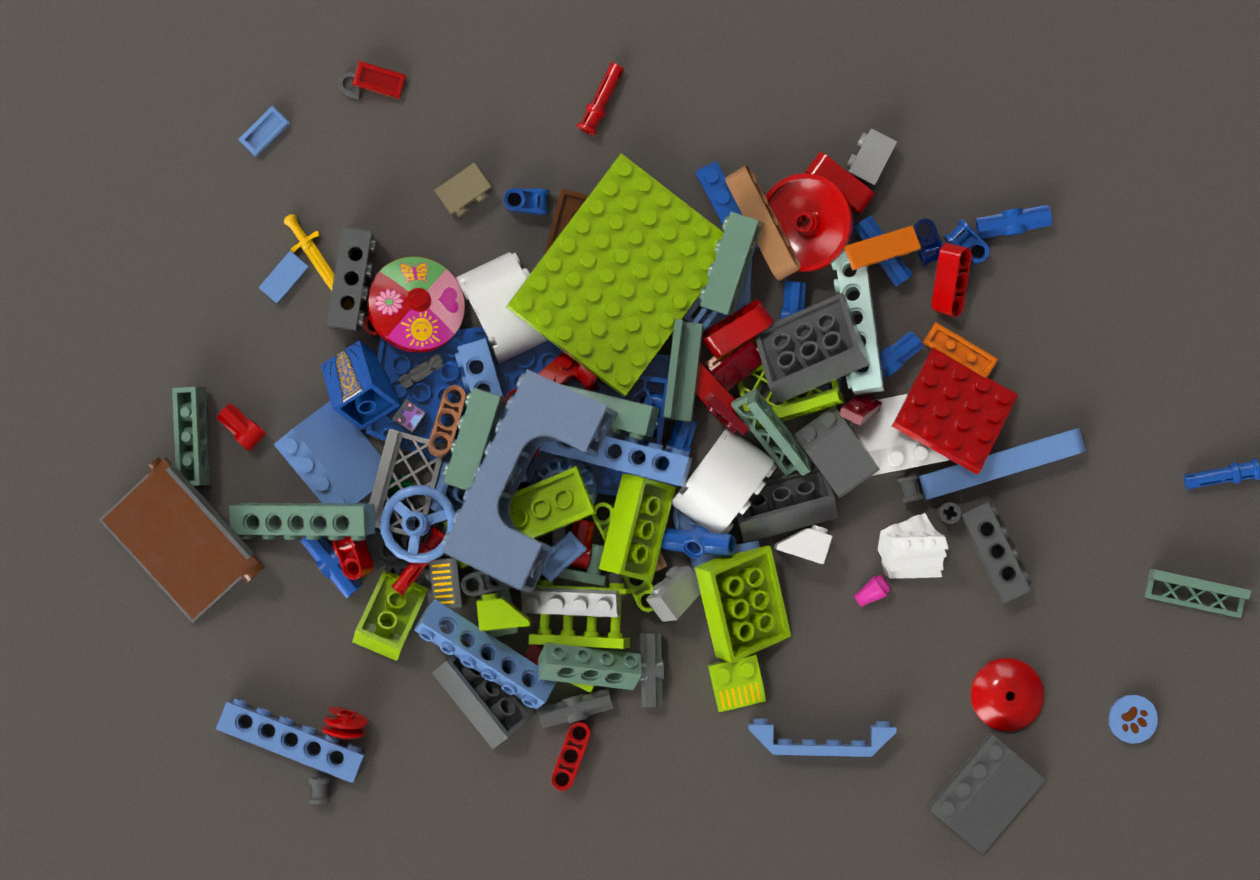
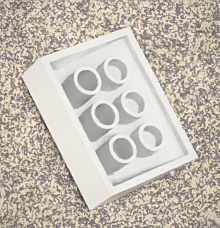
[849,394,950,476]

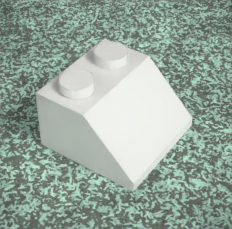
[774,525,832,564]

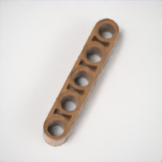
[725,165,801,281]

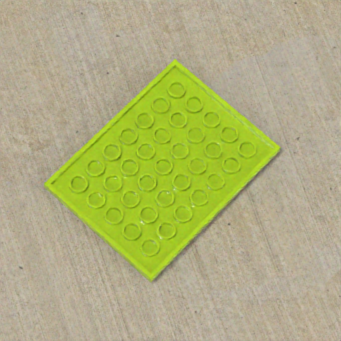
[506,153,724,397]

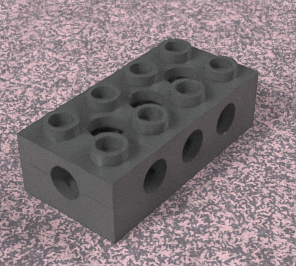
[326,227,378,332]

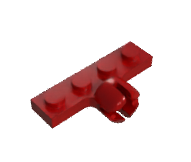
[538,351,604,390]

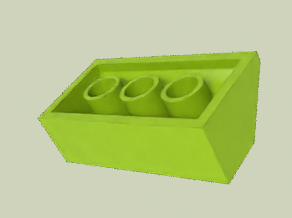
[599,473,676,582]

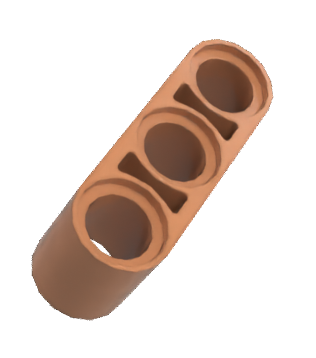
[428,385,466,457]

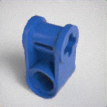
[503,188,550,215]
[943,219,989,265]

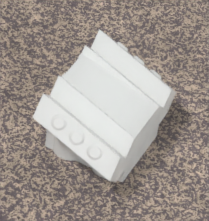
[878,513,948,579]

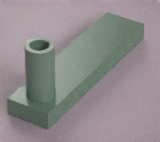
[541,544,606,586]

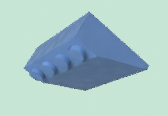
[274,401,395,503]

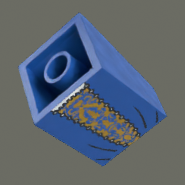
[321,340,400,430]

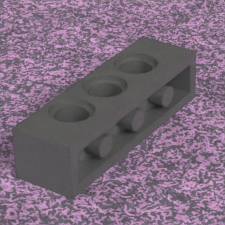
[960,502,1031,603]

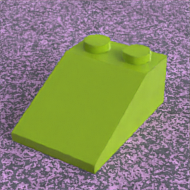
[352,570,429,661]

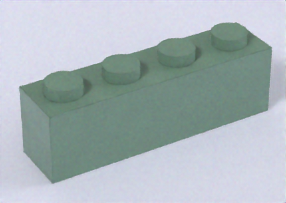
[699,212,763,316]
[561,384,659,440]
[443,388,507,490]

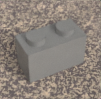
[846,128,897,188]
[646,566,701,622]

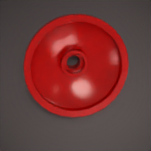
[970,658,1044,731]

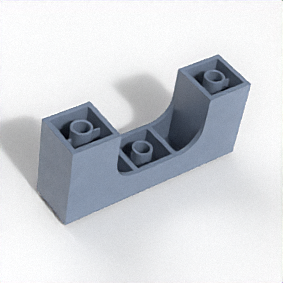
[441,369,617,593]

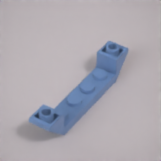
[748,718,897,757]

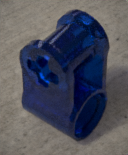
[913,218,943,267]

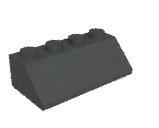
[736,466,838,543]
[432,644,536,749]

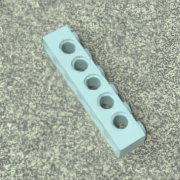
[832,250,884,395]

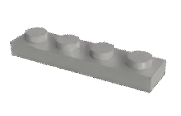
[521,587,620,617]

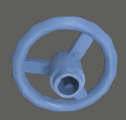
[380,485,455,563]

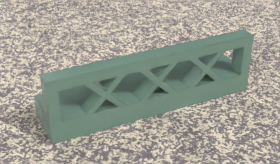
[664,319,704,422]
[731,389,811,476]
[1144,569,1251,618]

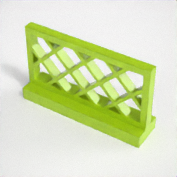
[737,365,845,429]

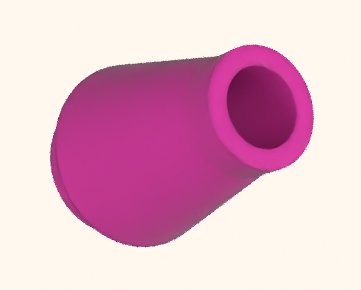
[854,574,892,607]

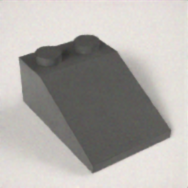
[795,405,880,498]

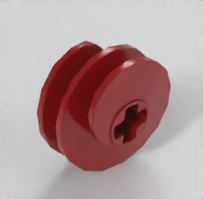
[322,707,368,739]

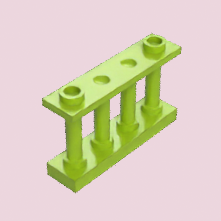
[529,580,632,649]

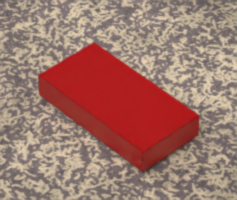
[352,61,406,99]

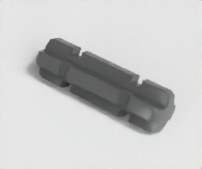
[399,354,444,389]

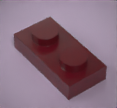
[711,341,762,392]
[704,392,750,435]
[839,394,883,426]

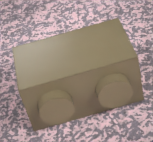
[434,162,492,217]

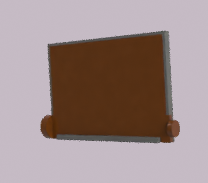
[99,457,265,623]

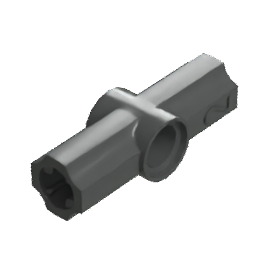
[639,632,664,707]
[537,688,614,729]

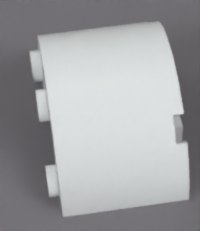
[456,252,548,364]
[672,428,777,534]

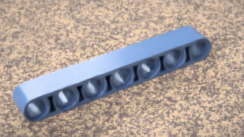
[919,428,1087,500]

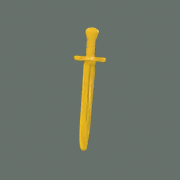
[284,214,354,310]

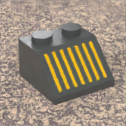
[425,557,465,608]

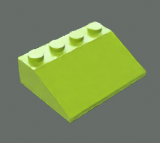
[694,546,791,663]

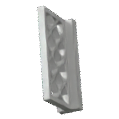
[369,429,446,537]

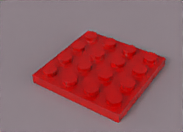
[891,347,1018,475]

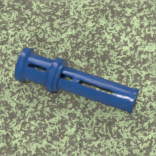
[1183,458,1260,490]

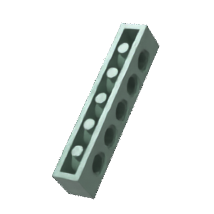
[229,503,375,540]

